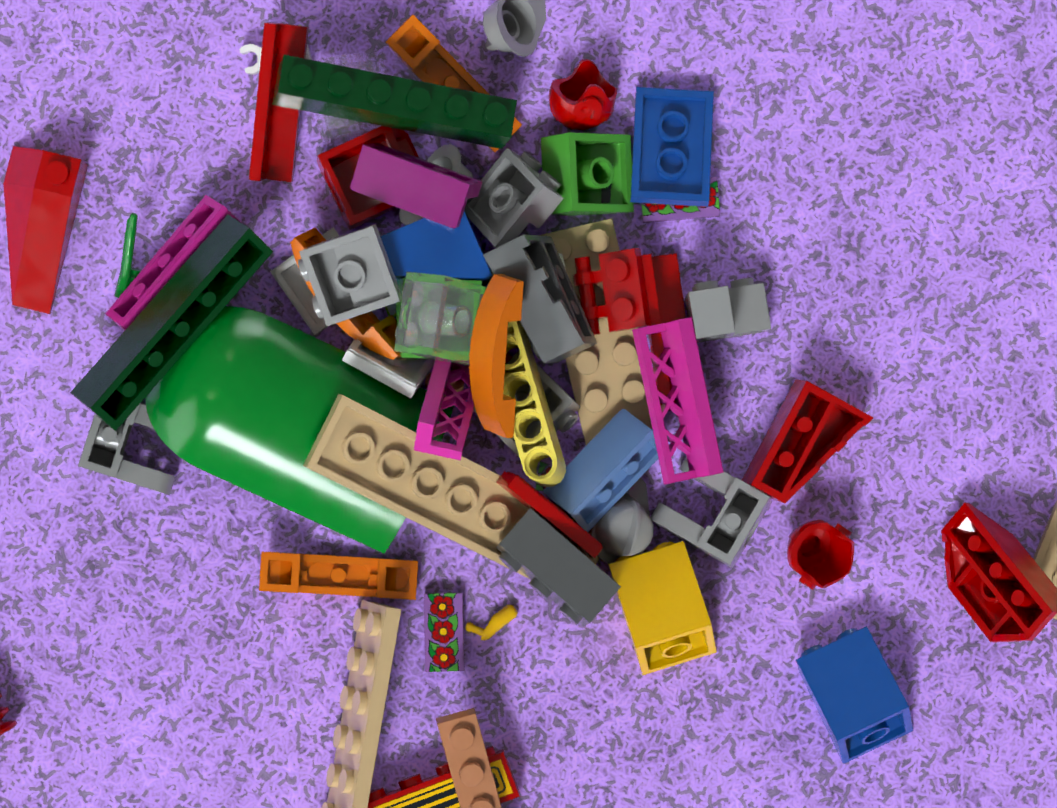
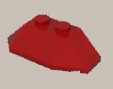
[941,502,1057,643]

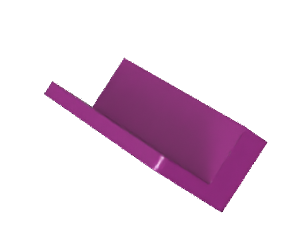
[350,143,482,228]

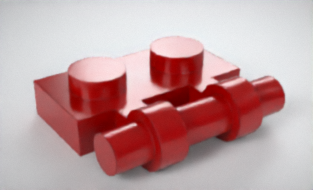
[573,248,651,335]

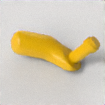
[465,604,518,641]

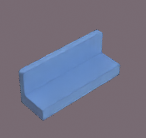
[543,409,659,532]

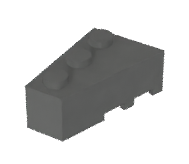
[483,234,597,363]
[496,508,621,628]

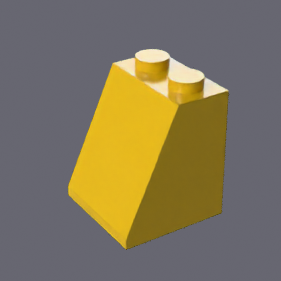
[609,541,717,676]

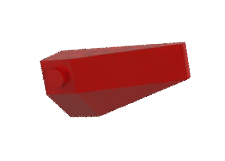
[3,146,88,314]

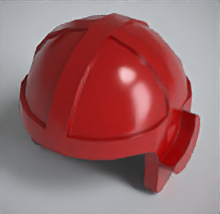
[548,59,617,130]
[787,520,854,590]

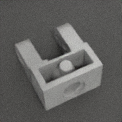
[78,403,176,495]
[651,457,772,569]

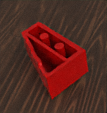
[742,379,873,503]

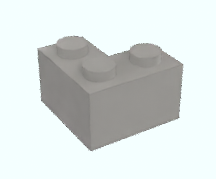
[685,278,771,343]

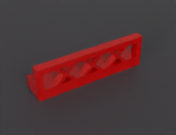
[249,22,309,182]
[641,253,686,411]

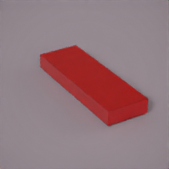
[496,471,603,558]

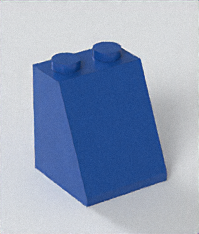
[380,212,492,286]
[796,626,913,764]

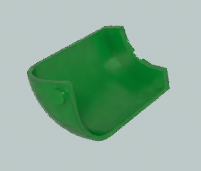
[145,306,454,554]

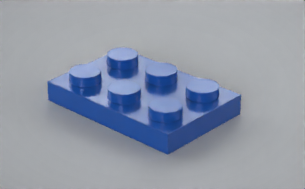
[630,87,714,207]

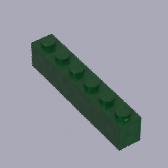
[272,55,517,149]
[70,215,273,431]

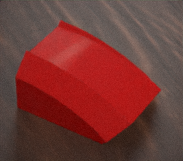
[317,126,419,230]

